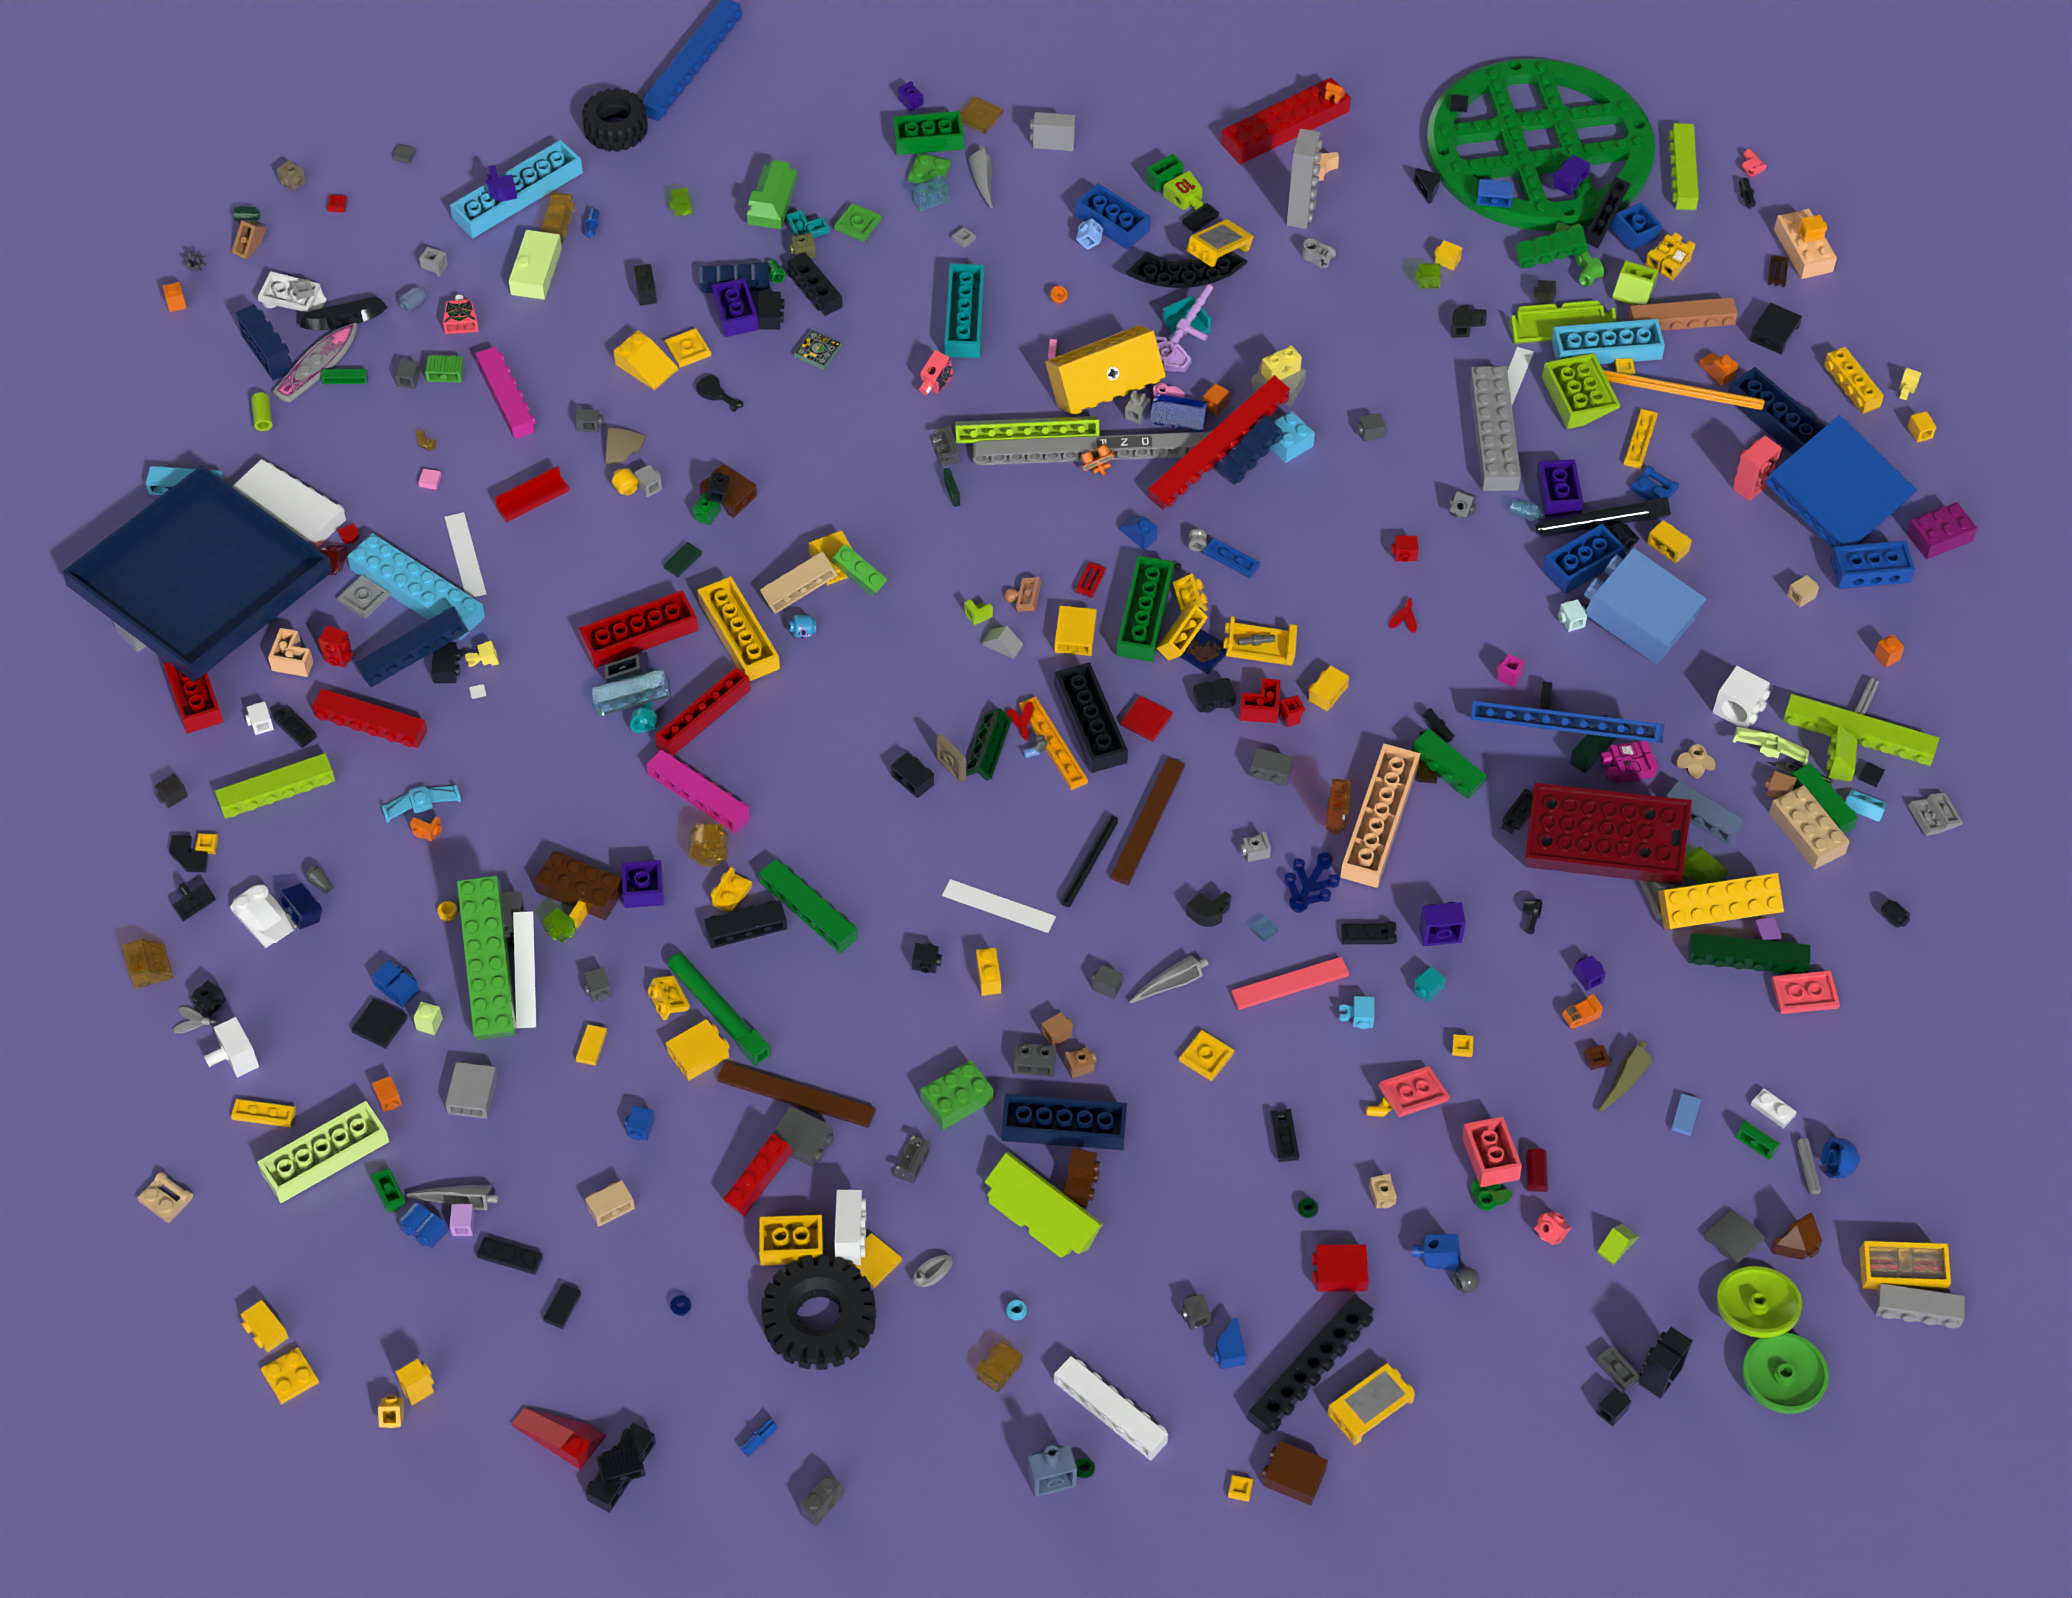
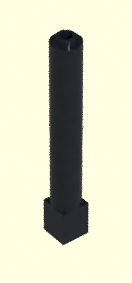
[1535,497,1671,537]

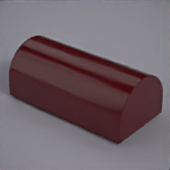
[1525,1148,1548,1192]

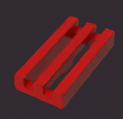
[1075,562,1106,598]

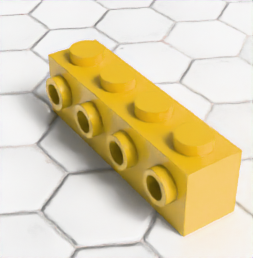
[1824,347,1884,414]

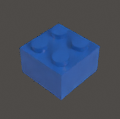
[1610,202,1663,251]

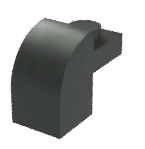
[1451,304,1487,338]
[1186,891,1231,927]

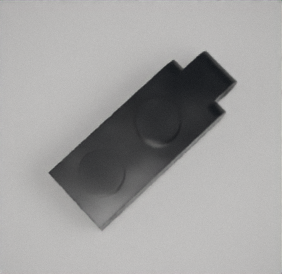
[273,707,317,748]
[1501,789,1533,834]

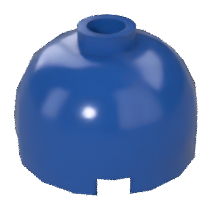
[1821,1137,1860,1178]

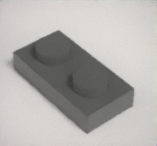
[1595,1346,1641,1391]

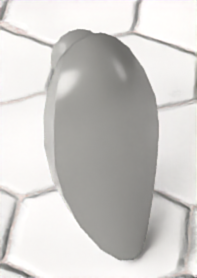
[913,1255,953,1287]

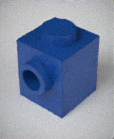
[624,1106,655,1141]

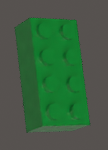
[893,111,964,155]

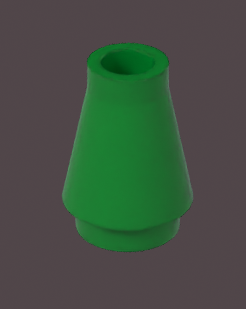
[767,260,786,284]

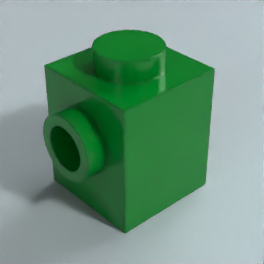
[693,493,721,525]

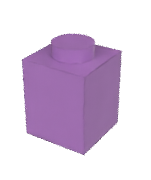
[1752,917,1782,942]

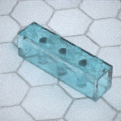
[592,669,671,716]

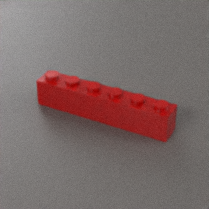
[655,667,751,755]
[312,689,427,749]

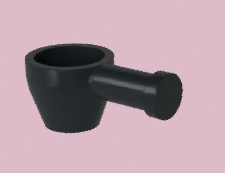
[1523,899,1543,934]

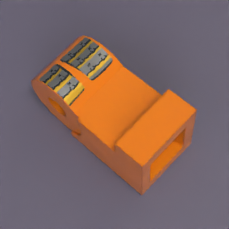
[1562,994,1603,1029]

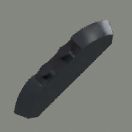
[300,297,388,331]

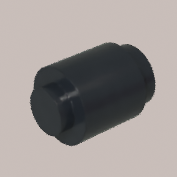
[1880,899,1910,928]

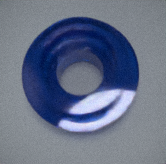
[670,1295,691,1316]

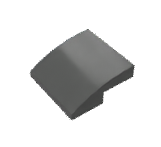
[1704,1210,1765,1264]

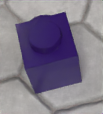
[1573,955,1605,991]

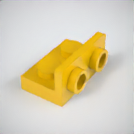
[1173,573,1208,612]
[711,867,752,913]
[647,975,690,1020]

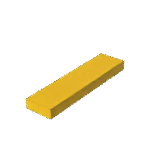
[1624,409,1658,469]

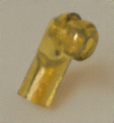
[416,430,437,451]

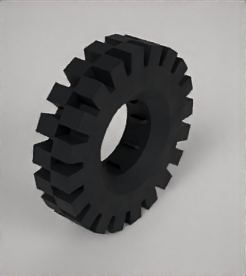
[761,1255,876,1370]

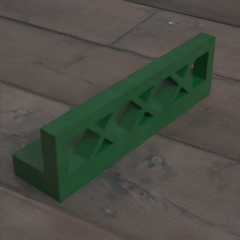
[966,708,1012,781]

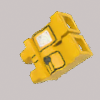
[1645,232,1695,280]

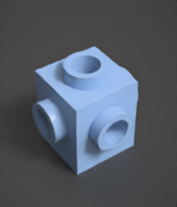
[1076,218,1104,250]

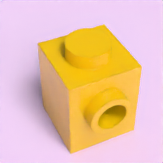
[378,1395,404,1428]

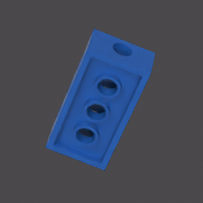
[1830,540,1915,589]

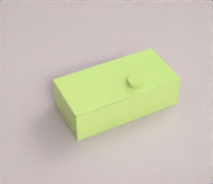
[509,230,562,300]

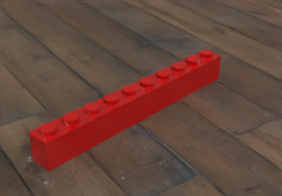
[1148,375,1290,510]

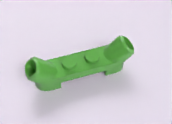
[1554,222,1604,286]

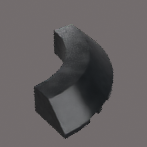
[1126,251,1248,288]

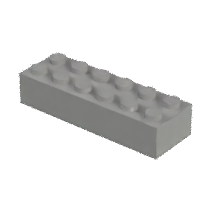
[1287,129,1323,229]

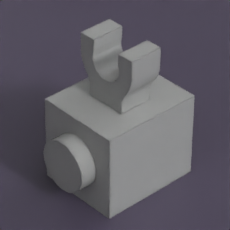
[1125,390,1151,424]

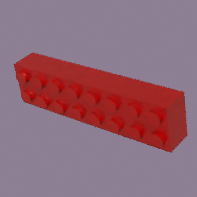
[1221,77,1351,165]

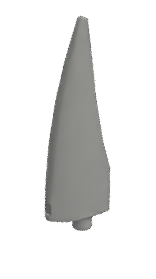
[969,146,993,208]
[1129,955,1209,1003]
[407,1185,499,1210]

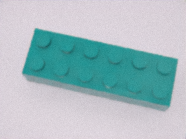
[945,264,985,358]

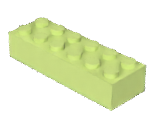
[257,1101,389,1203]

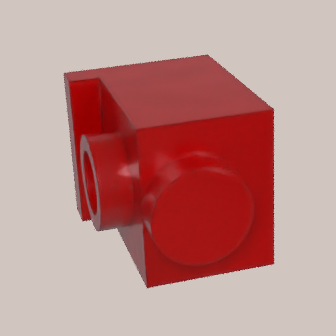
[1279,695,1305,728]

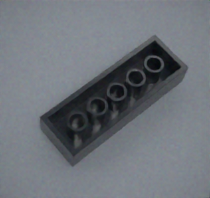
[1054,662,1128,773]

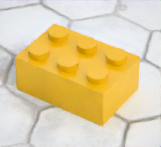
[759,1215,823,1266]

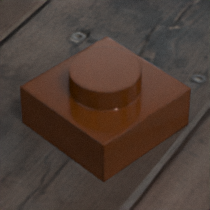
[1583,1045,1611,1070]

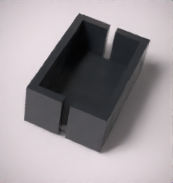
[1639,1327,1693,1399]

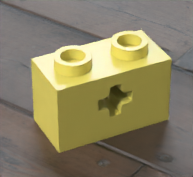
[1261,345,1302,381]

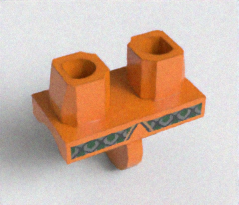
[1081,443,1115,476]

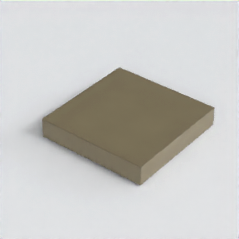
[936,734,966,783]

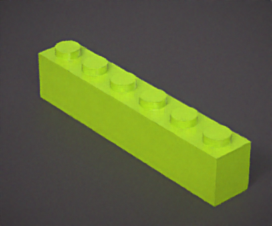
[1669,123,1699,210]
[215,753,335,819]

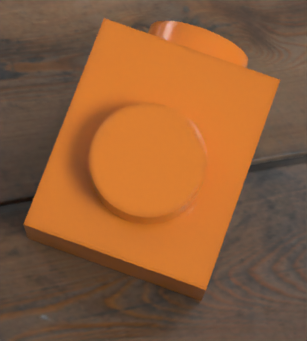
[410,816,442,842]

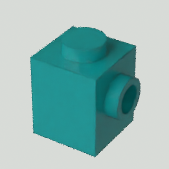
[1414,966,1446,1003]

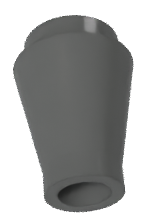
[306,865,334,894]

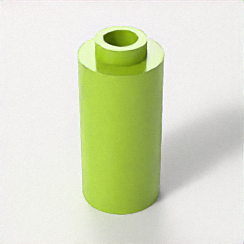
[251,392,272,431]

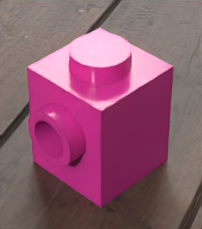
[1497,654,1525,687]

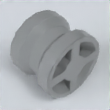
[1189,529,1207,552]

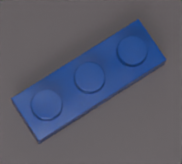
[1203,538,1260,578]

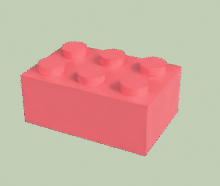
[1733,436,1782,501]
[1462,1116,1522,1187]

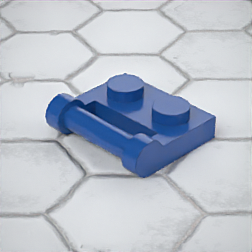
[1630,465,1680,500]

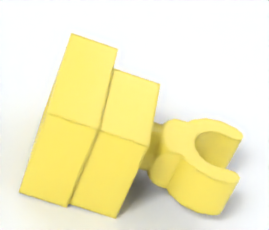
[1899,368,1921,400]
[465,641,499,667]

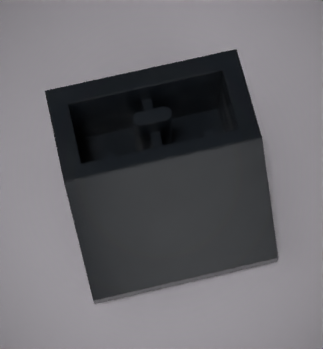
[605,651,649,693]

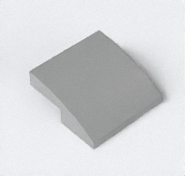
[1908,792,1963,836]

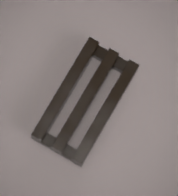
[1768,255,1789,287]

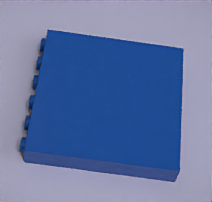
[1765,415,1917,549]

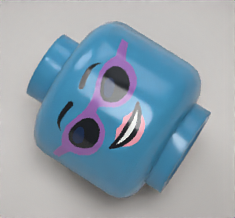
[788,615,816,638]

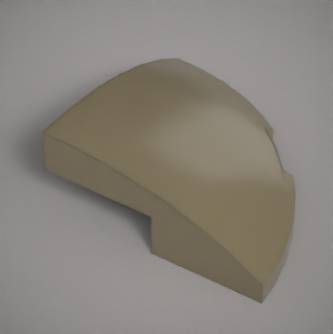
[606,428,645,465]

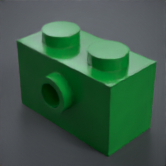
[1146,153,1184,192]

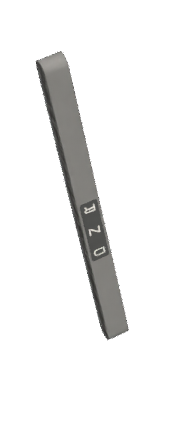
[972,432,1231,465]

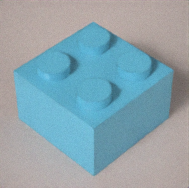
[1270,411,1315,463]

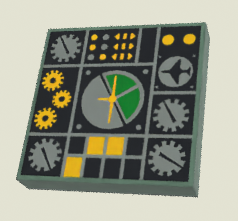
[794,330,842,370]

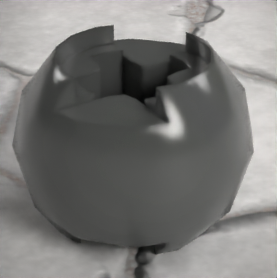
[1453,1267,1479,1293]

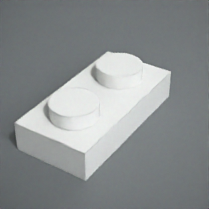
[1751,1088,1797,1129]

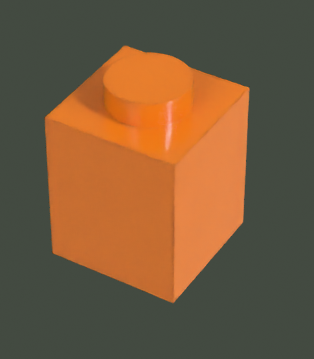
[1202,383,1230,416]
[1874,634,1905,668]
[372,1076,402,1112]

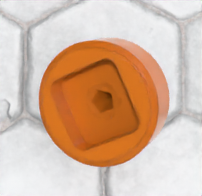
[1050,286,1068,304]

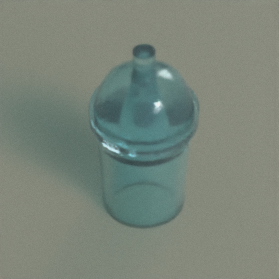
[1510,499,1545,521]

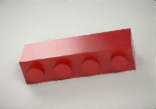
[723,1134,794,1217]

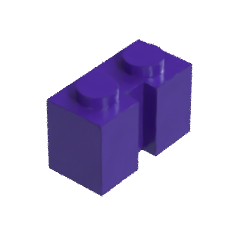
[1553,155,1590,196]

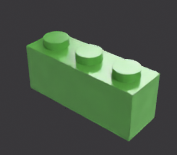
[830,544,888,597]

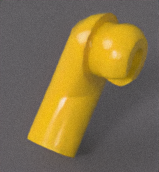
[1366,1097,1393,1117]

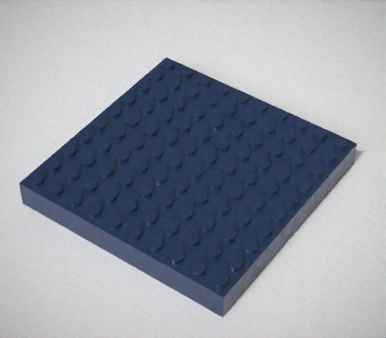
[62,465,332,682]

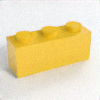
[1156,605,1208,661]

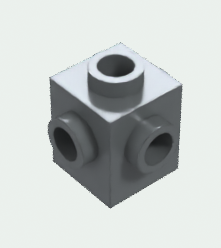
[1449,490,1477,519]

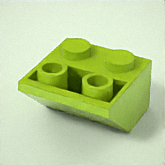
[1612,261,1659,305]
[1826,726,1857,782]

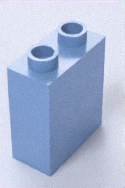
[1584,548,1706,665]

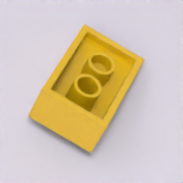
[614,330,678,390]

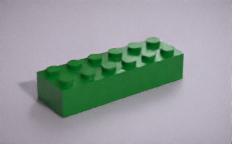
[1117,556,1174,662]

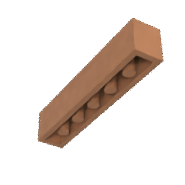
[1628,297,1738,331]

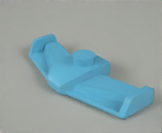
[382,785,461,823]

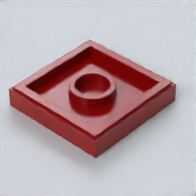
[1121,696,1173,742]

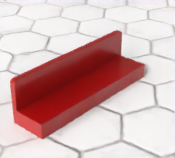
[495,466,569,523]

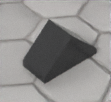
[1413,168,1441,204]

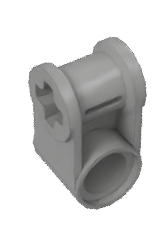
[1302,238,1336,269]

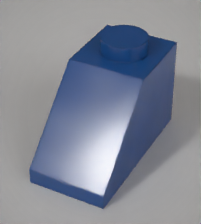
[1118,516,1158,550]
[1213,1318,1246,1369]

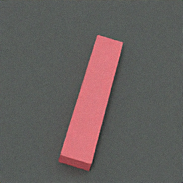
[1231,957,1349,1010]

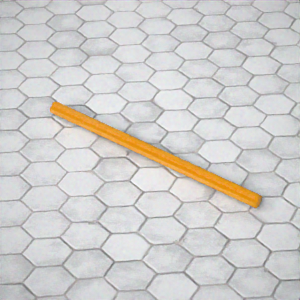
[1603,370,1765,410]

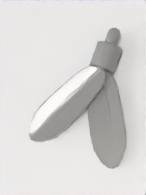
[173,1007,217,1034]

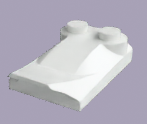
[258,271,327,312]
[230,884,298,948]

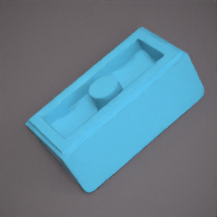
[1845,789,1888,821]

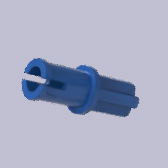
[585,208,599,238]
[739,1419,778,1457]

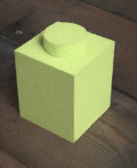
[413,1001,443,1035]

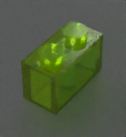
[1684,846,1728,885]

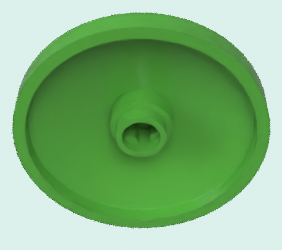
[1742,1333,1829,1414]

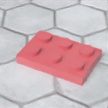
[1771,971,1840,1014]
[1378,1066,1450,1117]

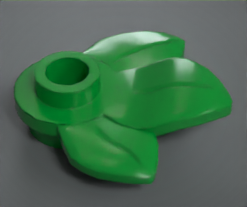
[1471,1179,1512,1211]

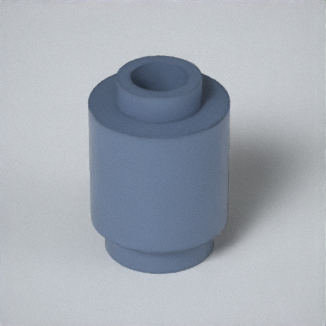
[399,287,426,312]

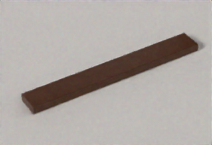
[1111,757,1185,886]
[717,1062,876,1128]

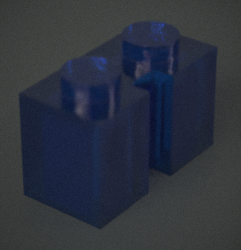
[278,883,322,930]

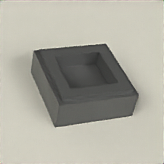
[393,144,416,164]

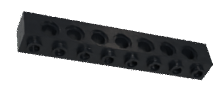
[1247,1294,1374,1435]

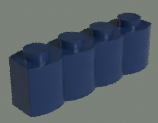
[699,263,770,293]
[1216,416,1284,485]

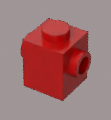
[1391,535,1418,562]

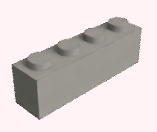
[1876,1284,1965,1328]

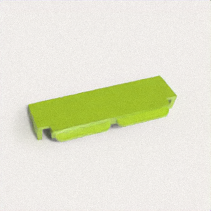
[1509,301,1617,344]
[984,1152,1103,1257]

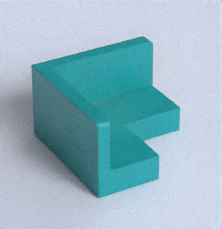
[1162,295,1211,339]

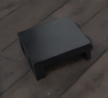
[1750,302,1802,355]

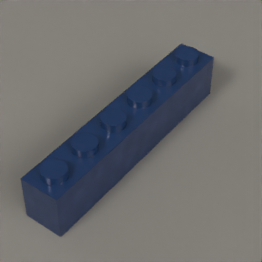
[356,606,469,687]

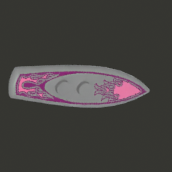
[273,323,358,403]

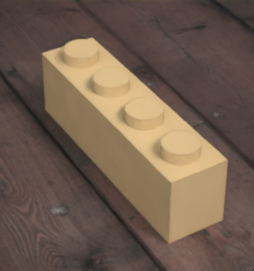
[760,551,838,614]

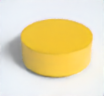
[437,901,458,921]

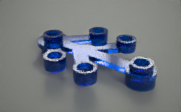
[1284,852,1340,913]

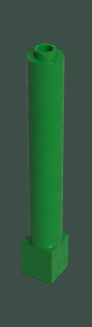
[668,953,771,1066]

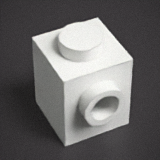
[245,702,274,735]

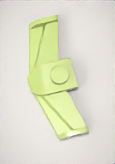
[1732,726,1809,766]

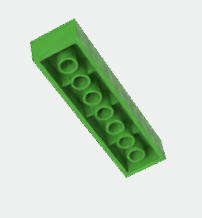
[457,876,517,1041]

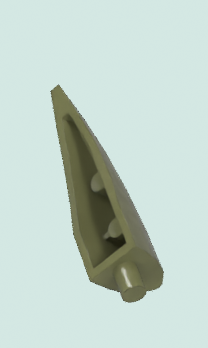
[1597,1041,1652,1112]

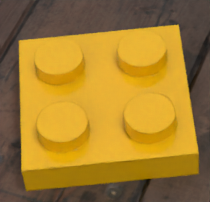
[260,1347,319,1405]

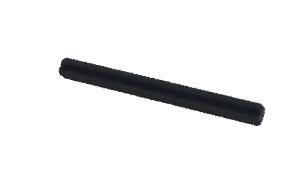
[1061,815,1118,907]

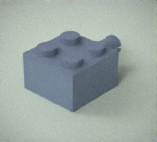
[1028,1445,1077,1497]

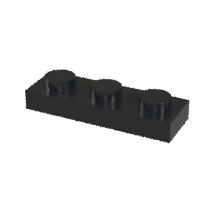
[476,1237,543,1275]

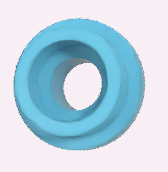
[1006,1300,1027,1321]

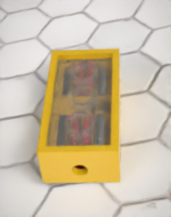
[1859,1241,1951,1292]

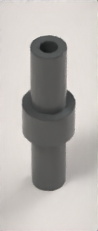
[1237,634,1275,646]

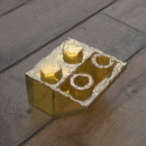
[122,939,174,989]

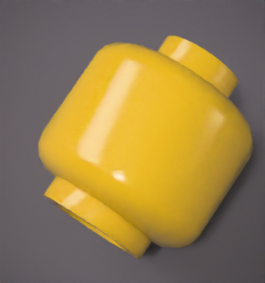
[612,468,638,495]

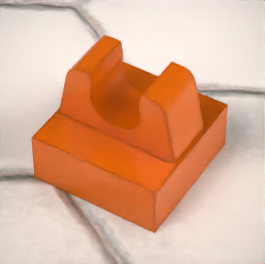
[1325,82,1346,104]

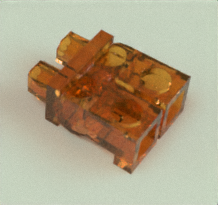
[1326,779,1351,834]

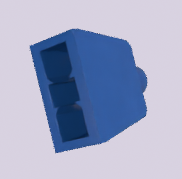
[1412,1234,1461,1271]

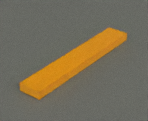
[1019,696,1088,790]

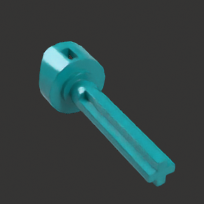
[630,671,658,734]

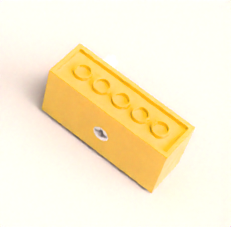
[1045,325,1166,414]

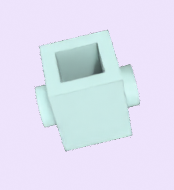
[1558,599,1587,632]

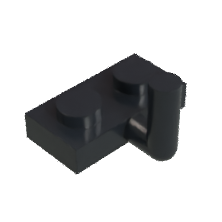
[172,883,216,922]

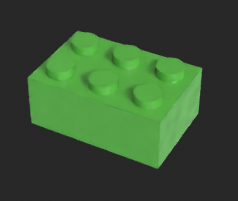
[920,1060,994,1130]

